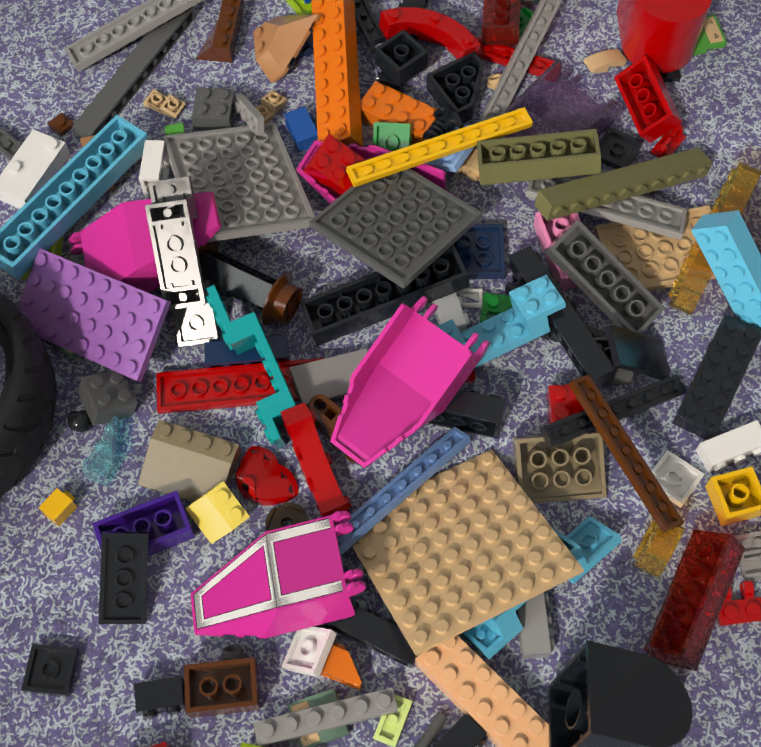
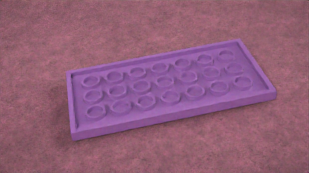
[18,249,171,382]

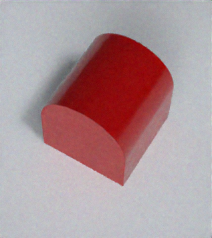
[616,0,712,73]

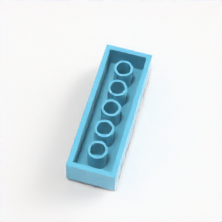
[691,210,761,328]

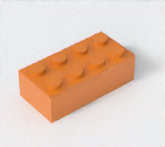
[360,81,437,145]

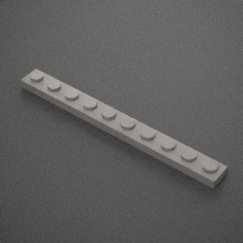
[478,0,562,123]

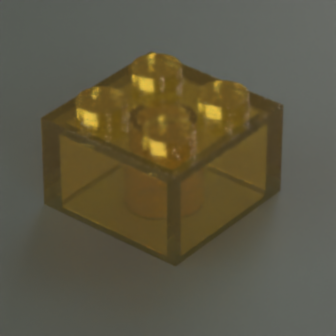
[633,520,686,579]

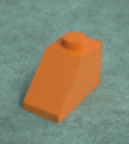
[320,643,362,691]

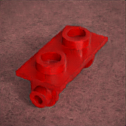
[650,124,687,158]

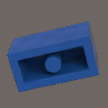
[284,106,318,152]

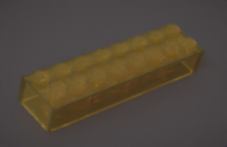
[668,162,761,316]

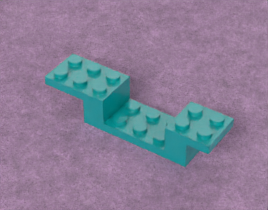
[206,285,296,449]

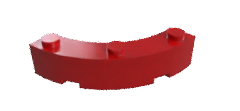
[379,7,481,59]
[280,402,352,517]

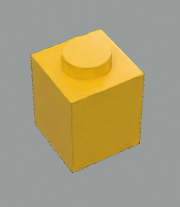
[38,488,77,527]

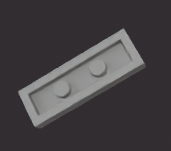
[234,93,264,136]

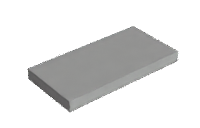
[288,348,368,406]

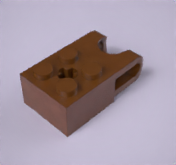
[309,394,361,466]

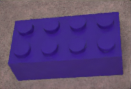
[92,490,195,556]

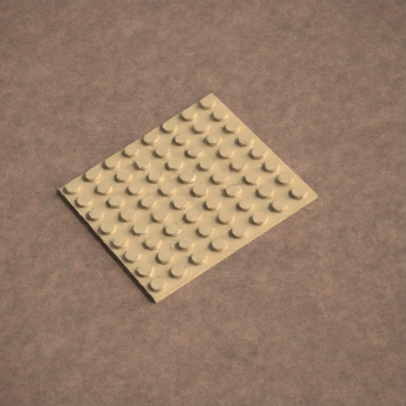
[351,449,584,656]

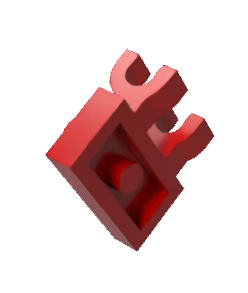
[714,581,761,627]

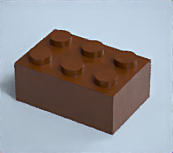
[184,657,260,718]

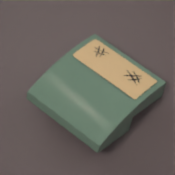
[287,688,350,747]

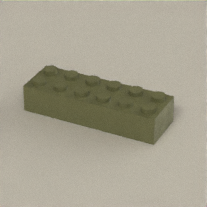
[477,129,601,185]

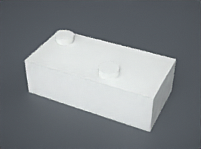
[0,130,71,208]

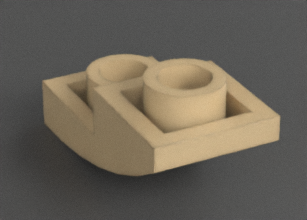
[583,49,627,73]
[143,89,186,118]
[256,90,287,124]

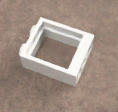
[139,139,170,199]

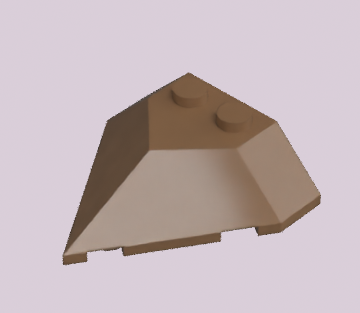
[253,14,320,83]

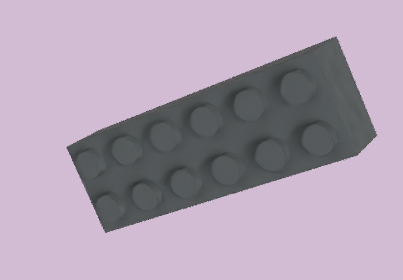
[543,219,665,334]

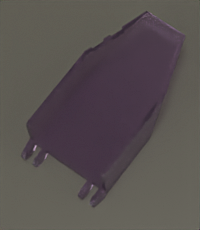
[498,59,624,139]

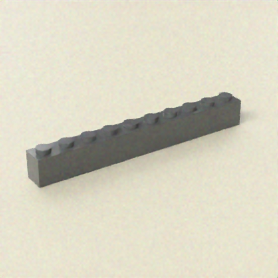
[72,6,196,139]

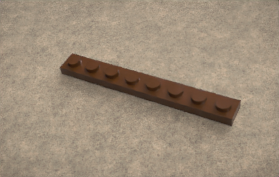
[569,374,684,534]

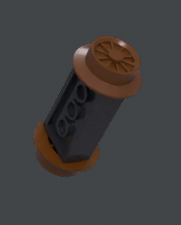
[198,241,303,326]

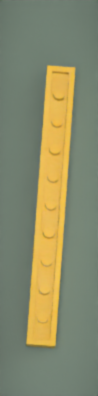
[346,107,533,187]

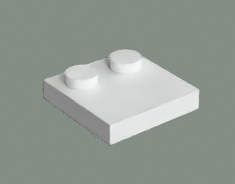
[652,450,705,508]
[281,626,337,678]

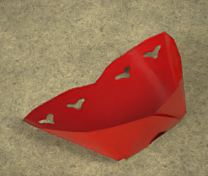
[235,446,299,506]

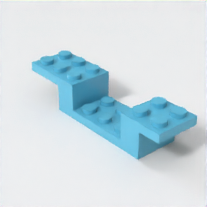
[437,275,566,367]
[461,516,622,659]

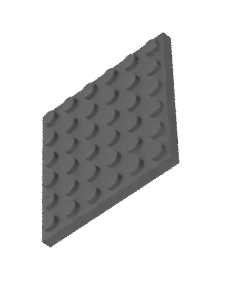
[309,169,482,289]

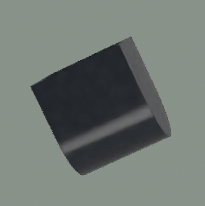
[548,640,693,747]

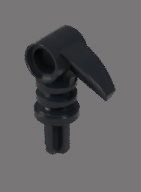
[423,106,464,141]

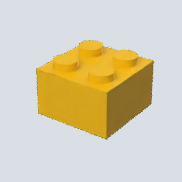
[705,466,761,527]

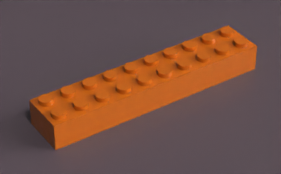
[311,0,363,146]

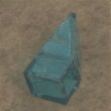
[81,416,122,487]

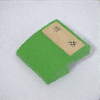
[693,15,727,56]

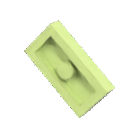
[373,694,413,747]

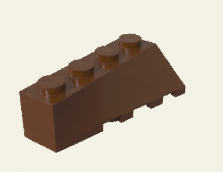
[196,0,245,63]

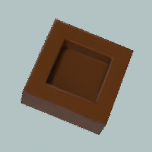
[47,112,74,137]

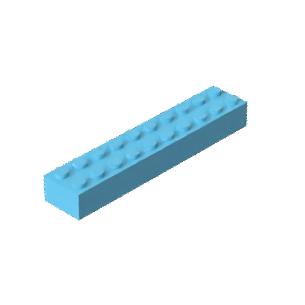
[0,115,148,280]

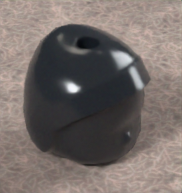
[68,410,91,432]

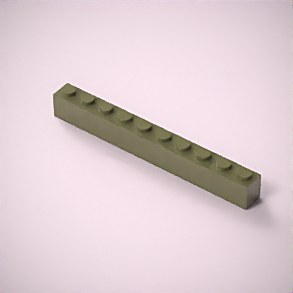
[534,147,712,221]

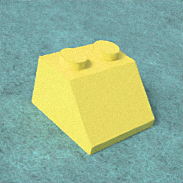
[185,481,250,544]

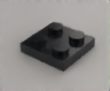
[599,127,644,169]
[21,644,79,697]

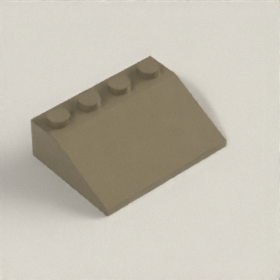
[138,419,242,503]
[512,430,607,503]

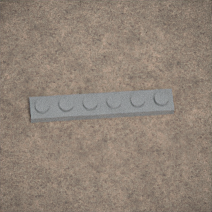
[253,687,398,747]

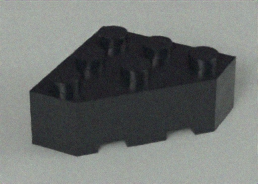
[426,51,484,123]

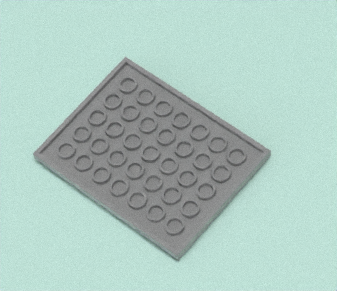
[163,122,315,242]

